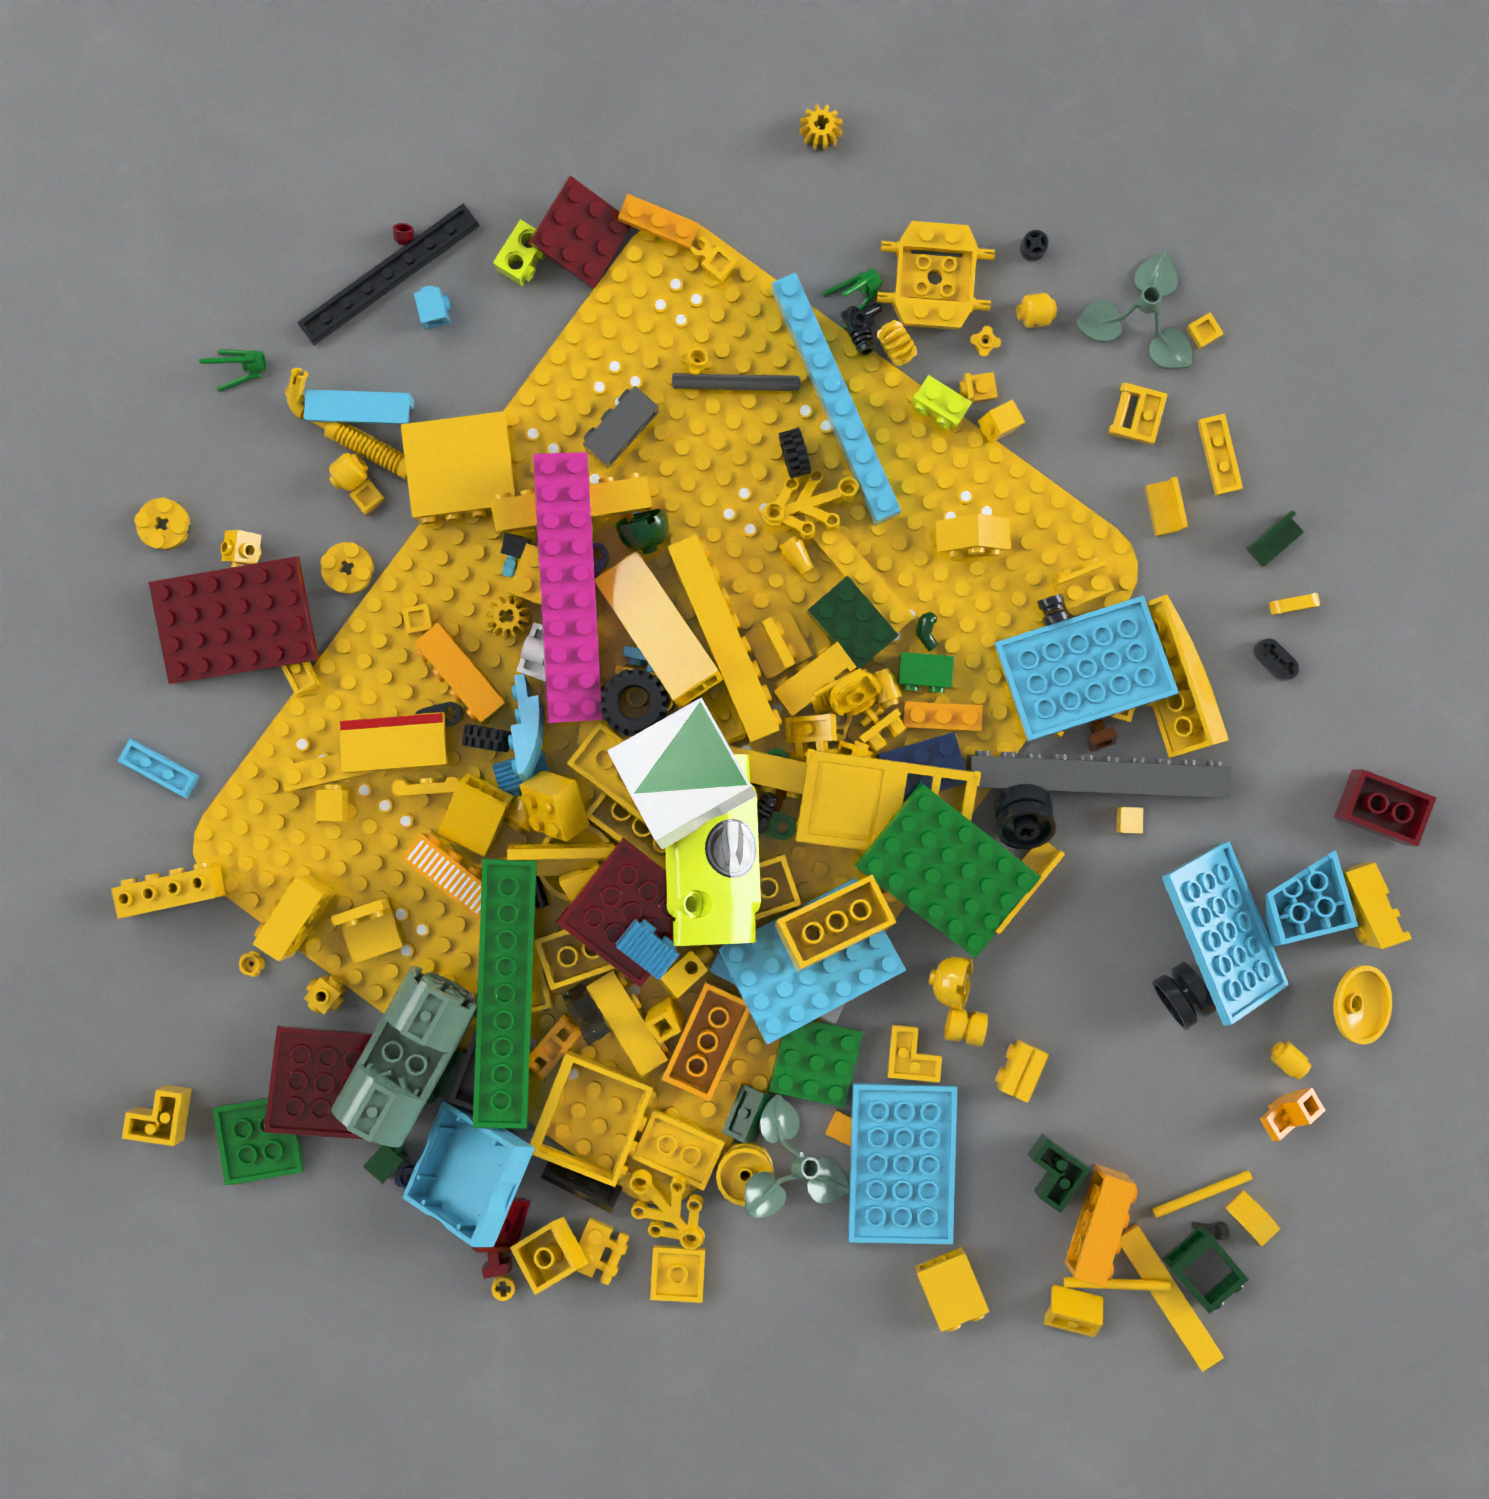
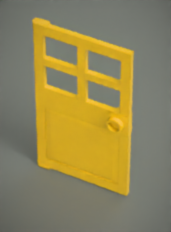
[795,748,981,850]

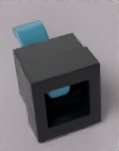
[500,533,532,578]

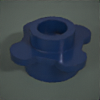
[395,1161,415,1189]

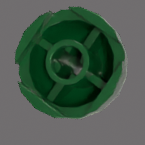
[615,509,669,554]

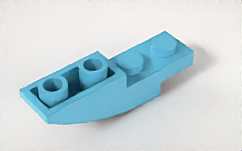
[508,674,545,782]

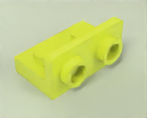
[911,375,972,430]

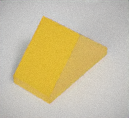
[1225,1190,1280,1247]

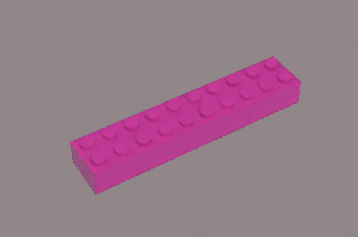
[533,452,602,723]

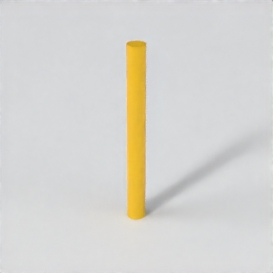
[1152,1170,1253,1218]
[1063,1277,1171,1291]

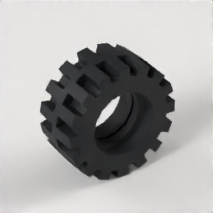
[462,724,511,753]

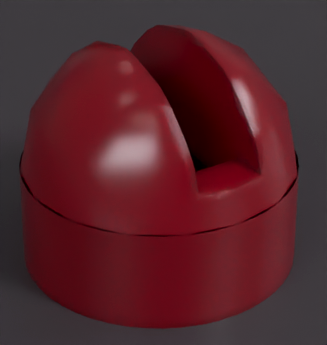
[393,223,414,245]

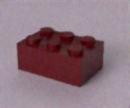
[1334,769,1437,847]

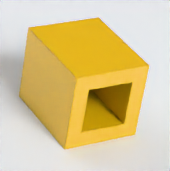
[978,399,1025,443]
[315,784,349,822]
[645,997,685,1044]

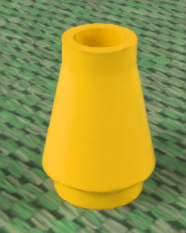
[779,534,814,574]

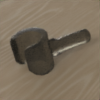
[1191,1221,1229,1240]

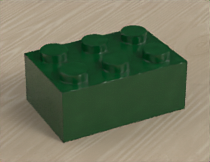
[807,575,899,670]

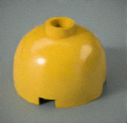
[929,957,973,1010]

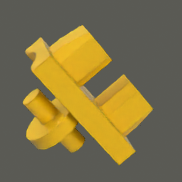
[858,706,906,752]

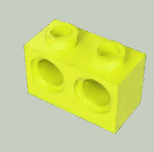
[493,219,546,287]

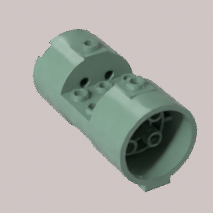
[331,966,477,1147]

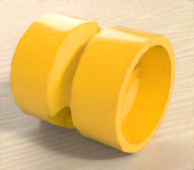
[944,1008,988,1047]

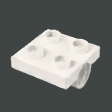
[517,622,545,681]

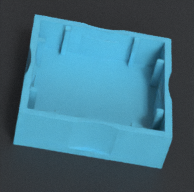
[402,1100,535,1247]

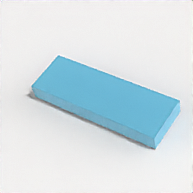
[117,739,200,798]

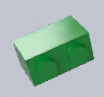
[897,652,954,693]

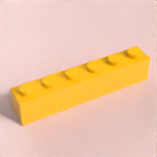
[490,473,652,534]

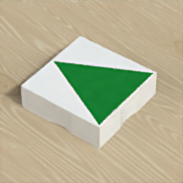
[607,697,757,849]

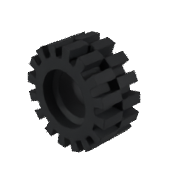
[779,427,811,479]

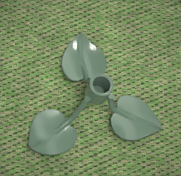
[1076,251,1193,369]
[745,1094,849,1218]

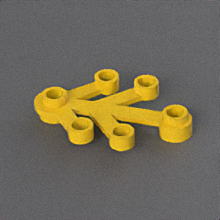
[762,469,859,539]
[629,1169,705,1250]

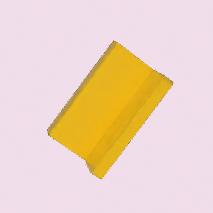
[1145,476,1188,537]
[1044,1285,1103,1337]

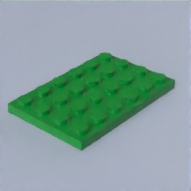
[855,782,1041,958]

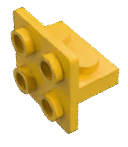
[744,611,812,679]

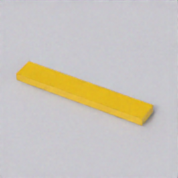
[1120,1223,1224,1372]

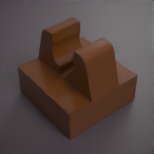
[1087,719,1118,752]

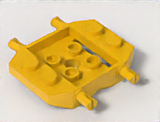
[877,221,995,330]

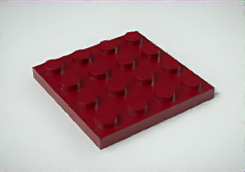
[556,837,676,987]
[264,1025,373,1139]

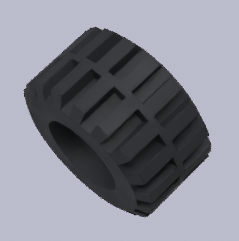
[600,668,669,736]

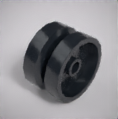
[994,784,1056,849]
[1152,962,1216,1030]

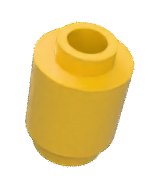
[872,668,902,708]
[1270,1041,1311,1080]

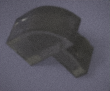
[562,981,611,1045]

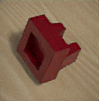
[482,1252,513,1279]

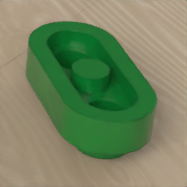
[761,811,796,840]

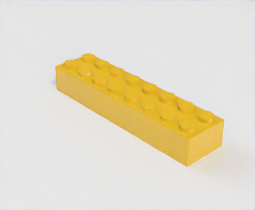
[667,534,782,744]

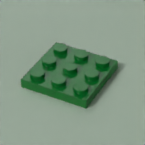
[768,1020,863,1108]
[212,1097,305,1186]

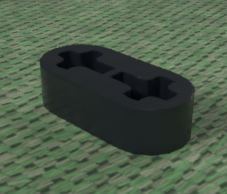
[1254,638,1299,680]
[415,702,464,727]

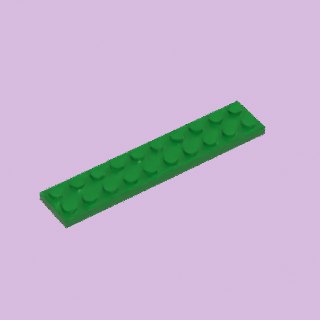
[473,859,537,1129]

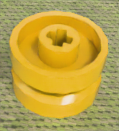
[716,1142,774,1206]

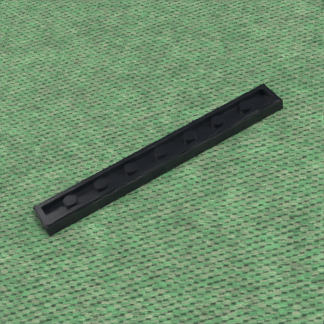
[297,203,480,345]

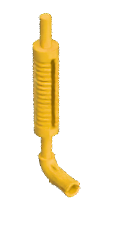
[285,368,407,480]

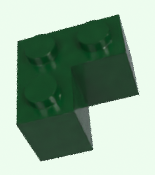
[1028,1133,1091,1213]

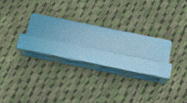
[304,389,414,425]

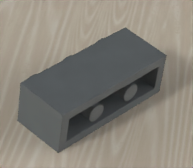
[582,386,659,469]

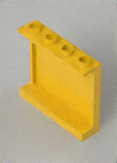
[401,411,516,524]

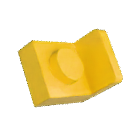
[959,372,998,403]

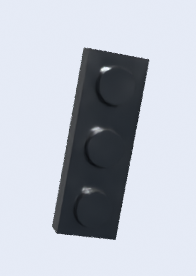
[541,1162,623,1213]

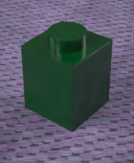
[363,1145,408,1184]

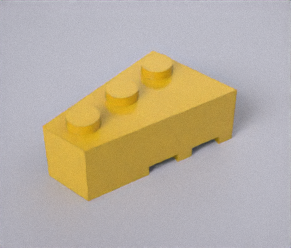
[773,642,856,717]

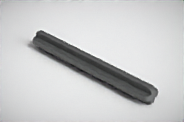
[672,373,800,391]

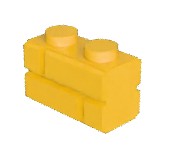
[995,1039,1049,1103]

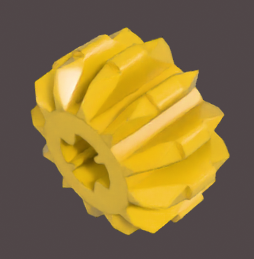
[799,104,843,150]
[877,320,917,367]
[486,595,531,640]

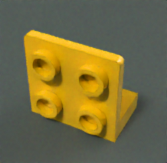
[330,898,403,963]

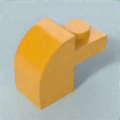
[1259,1088,1326,1141]

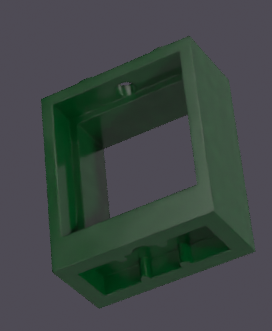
[1162,1225,1249,1314]

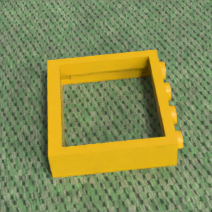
[530,1050,657,1187]

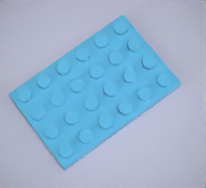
[994,595,1179,742]
[1162,841,1289,1026]
[717,878,906,1045]
[848,1083,957,1244]

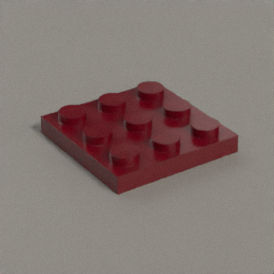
[528,175,632,288]

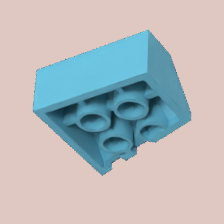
[1266,850,1358,946]

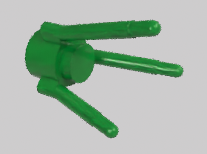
[822,268,883,330]
[199,349,266,391]

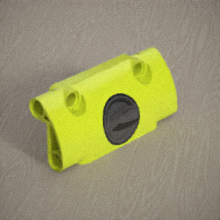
[665,754,761,946]

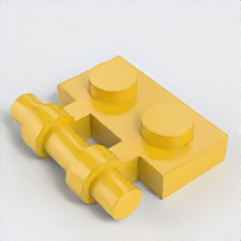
[785,714,839,762]
[577,1217,630,1285]

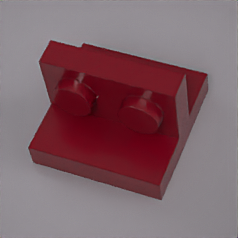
[471,1198,531,1253]

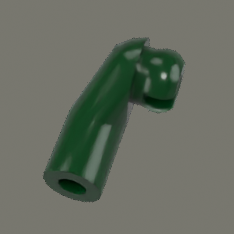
[916,612,939,652]

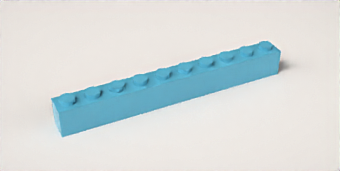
[771,272,901,526]

